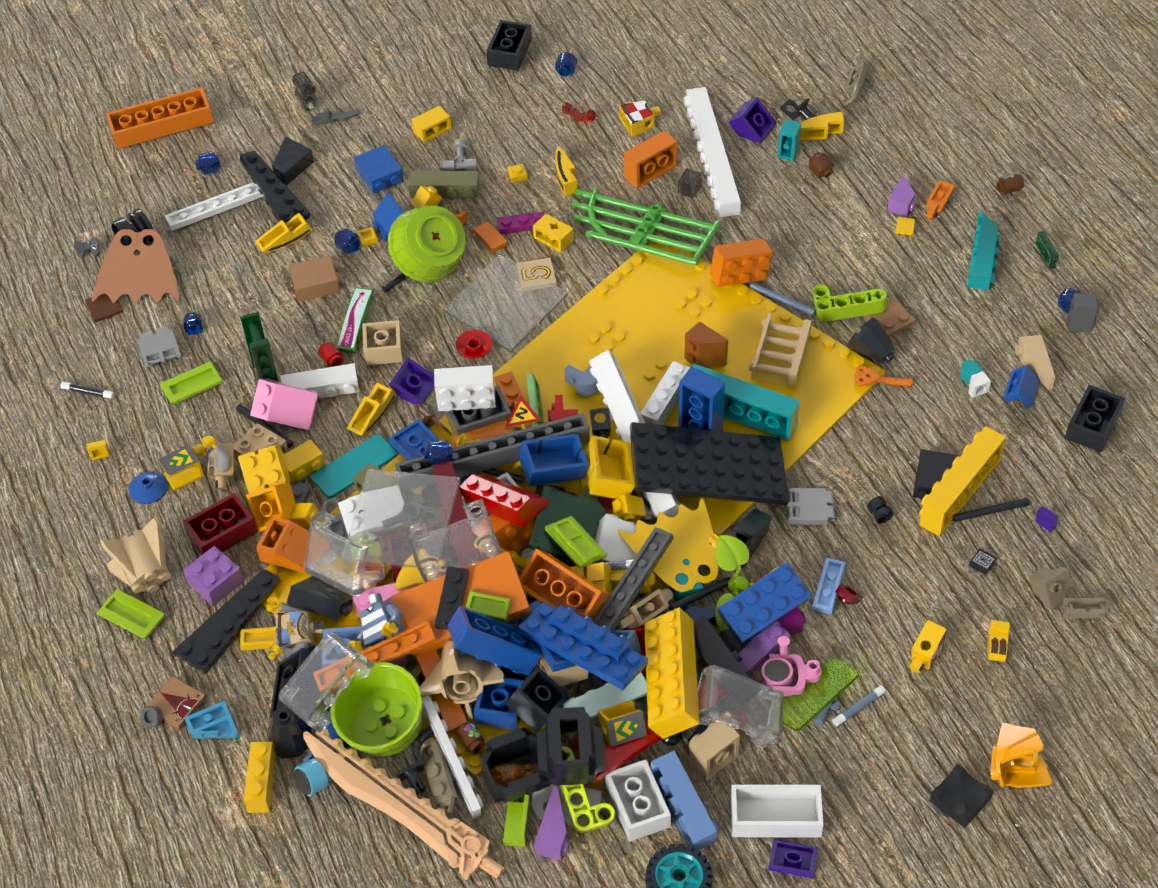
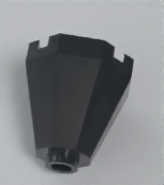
[847,317,895,364]
[268,708,312,758]

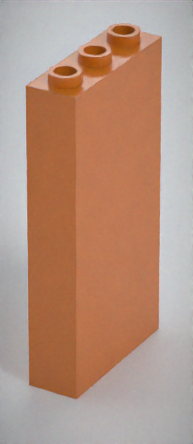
[391,551,532,658]

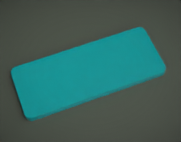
[311,434,397,498]

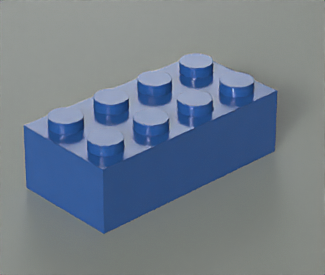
[678,366,725,431]
[717,562,811,646]
[447,606,541,676]

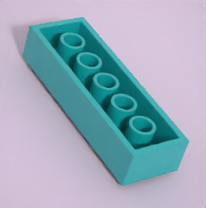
[692,364,800,441]

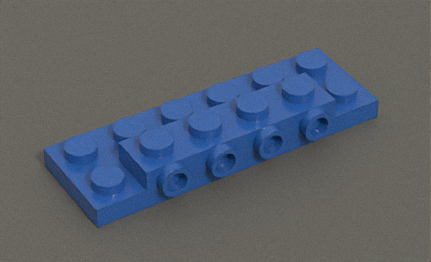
[518,602,648,691]

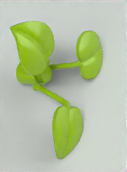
[715,535,778,631]

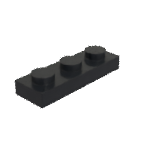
[434,566,469,630]

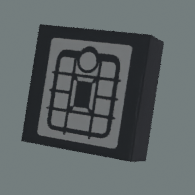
[969,548,998,575]

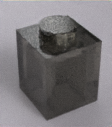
[678,168,702,198]

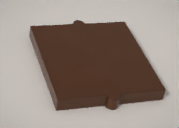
[85,293,123,322]

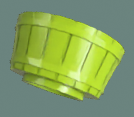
[388,205,466,283]
[330,662,423,757]

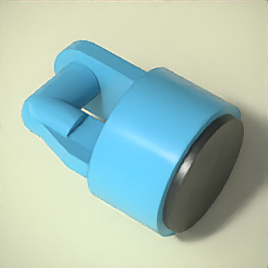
[293,757,333,796]

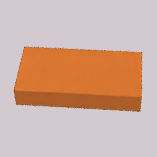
[473,221,508,253]

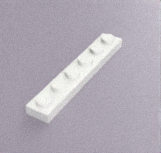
[164,182,264,231]
[422,695,483,819]

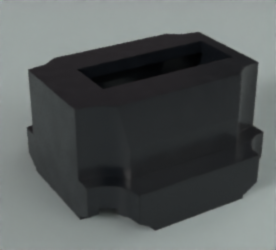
[537,707,605,786]
[479,728,550,803]

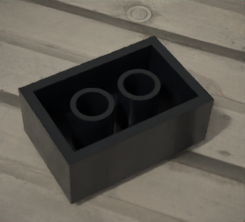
[486,20,532,71]
[1065,385,1126,452]

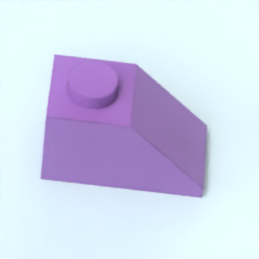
[887,176,916,217]

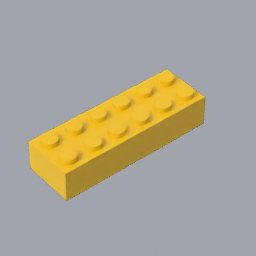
[919,426,1006,537]
[644,607,700,739]

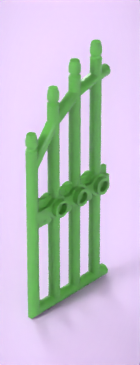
[572,188,721,266]

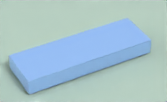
[812,558,846,615]

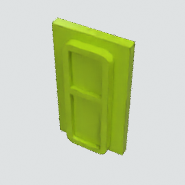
[159,361,223,405]
[545,516,607,568]
[97,589,166,640]

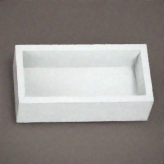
[731,785,823,837]

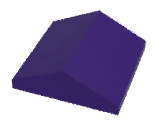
[389,357,434,405]
[768,839,818,878]

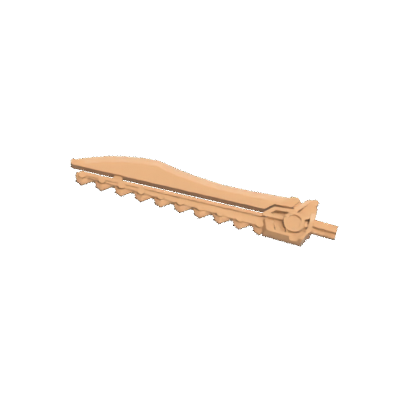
[303,728,505,880]

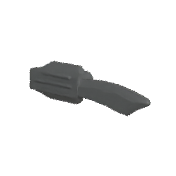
[311,108,360,125]

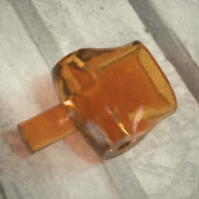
[491,763,532,783]

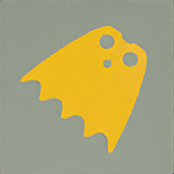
[618,498,718,592]

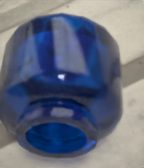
[555,52,578,76]
[195,151,221,175]
[334,228,360,254]
[424,439,453,465]

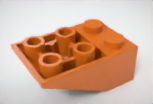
[256,516,331,576]

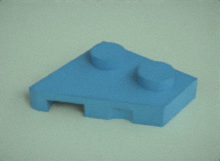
[184,701,239,738]

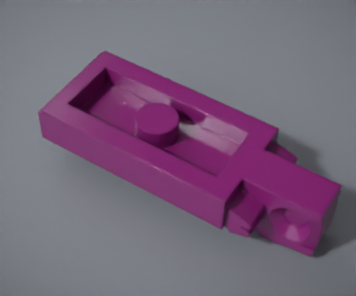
[497,212,545,234]

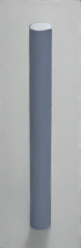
[749,282,816,316]

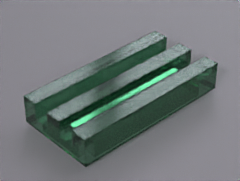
[1035,231,1059,269]

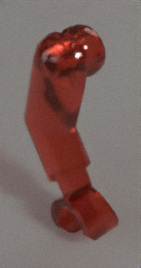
[562,102,596,122]

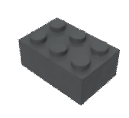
[446,386,512,436]

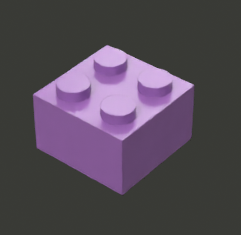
[183,546,244,606]

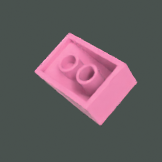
[250,379,319,430]

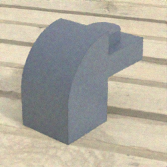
[564,365,600,397]

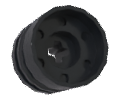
[111,208,154,252]

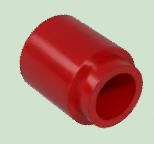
[318,342,344,367]

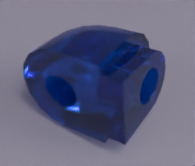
[1057,288,1080,314]
[183,312,203,336]

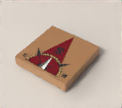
[146,676,206,730]

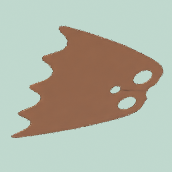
[92,229,179,303]

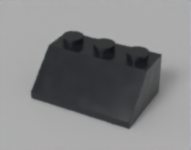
[270,648,323,719]

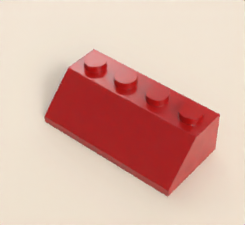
[459,474,549,528]

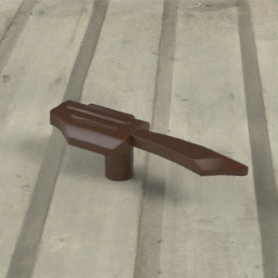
[416,403,452,435]

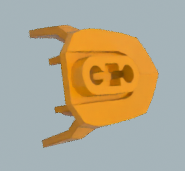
[991,723,1052,788]

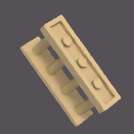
[749,312,812,387]

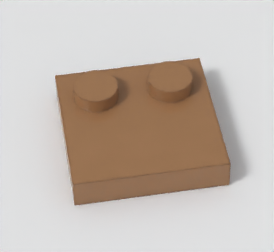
[864,297,916,338]

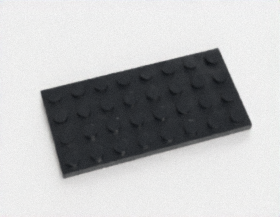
[630,422,789,505]

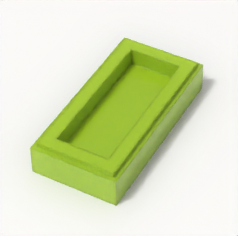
[466,591,512,621]

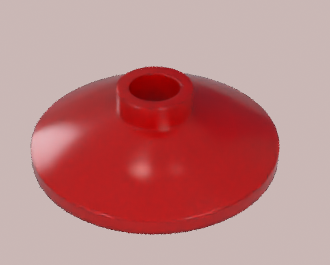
[456,330,492,359]

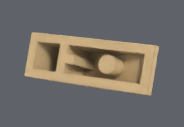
[1015,335,1055,390]

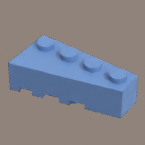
[651,751,718,851]

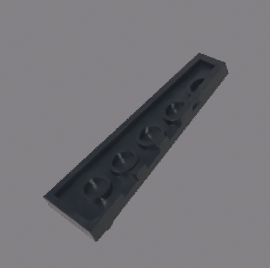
[239,151,310,223]
[172,569,281,674]

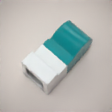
[960,360,991,398]

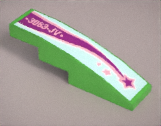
[336,287,374,353]

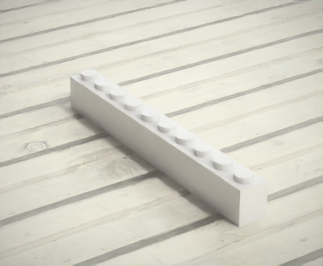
[683,87,741,217]
[589,350,680,518]

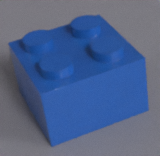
[474,677,523,730]

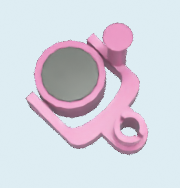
[761,636,822,698]

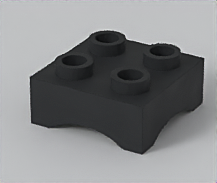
[929,764,994,828]

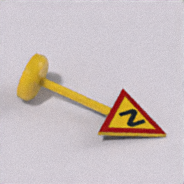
[505,396,542,476]

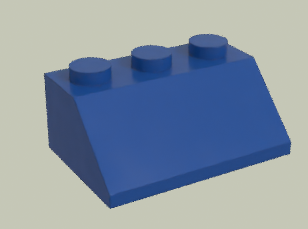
[372,193,405,244]

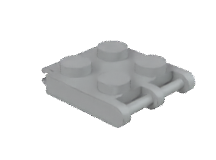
[137,326,182,368]
[787,488,835,525]

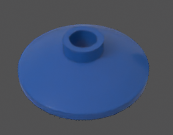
[129,472,168,504]

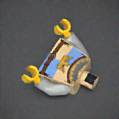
[192,436,234,489]
[266,597,325,660]

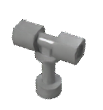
[443,139,478,171]

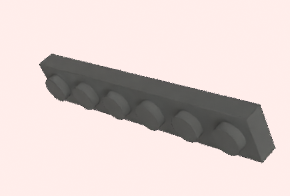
[593,527,674,633]

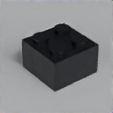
[505,666,569,732]

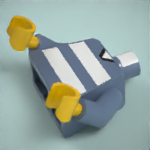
[346,593,406,655]

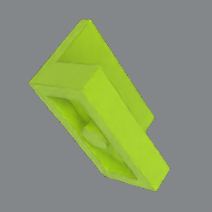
[503,795,530,847]

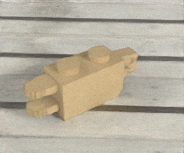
[616,588,673,630]

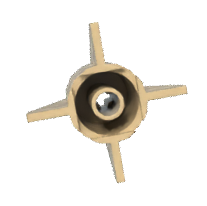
[100,517,171,593]
[420,640,504,720]

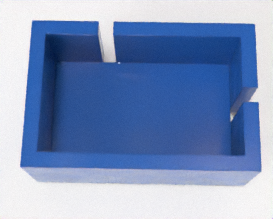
[518,433,589,487]

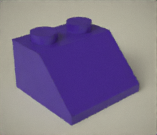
[728,97,777,143]

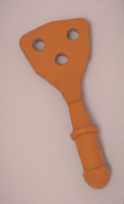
[855,365,914,387]

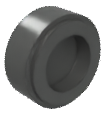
[141,706,163,727]

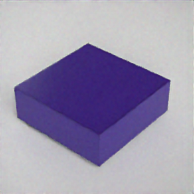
[1035,506,1058,533]

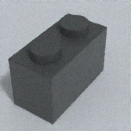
[1067,293,1100,333]

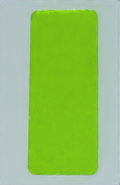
[771,658,859,731]

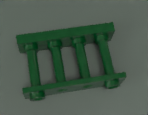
[240,312,279,382]

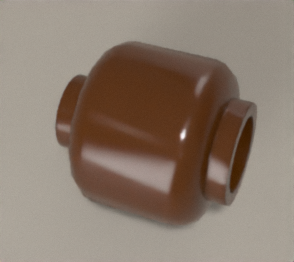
[809,152,834,178]

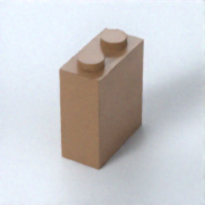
[289,255,342,302]

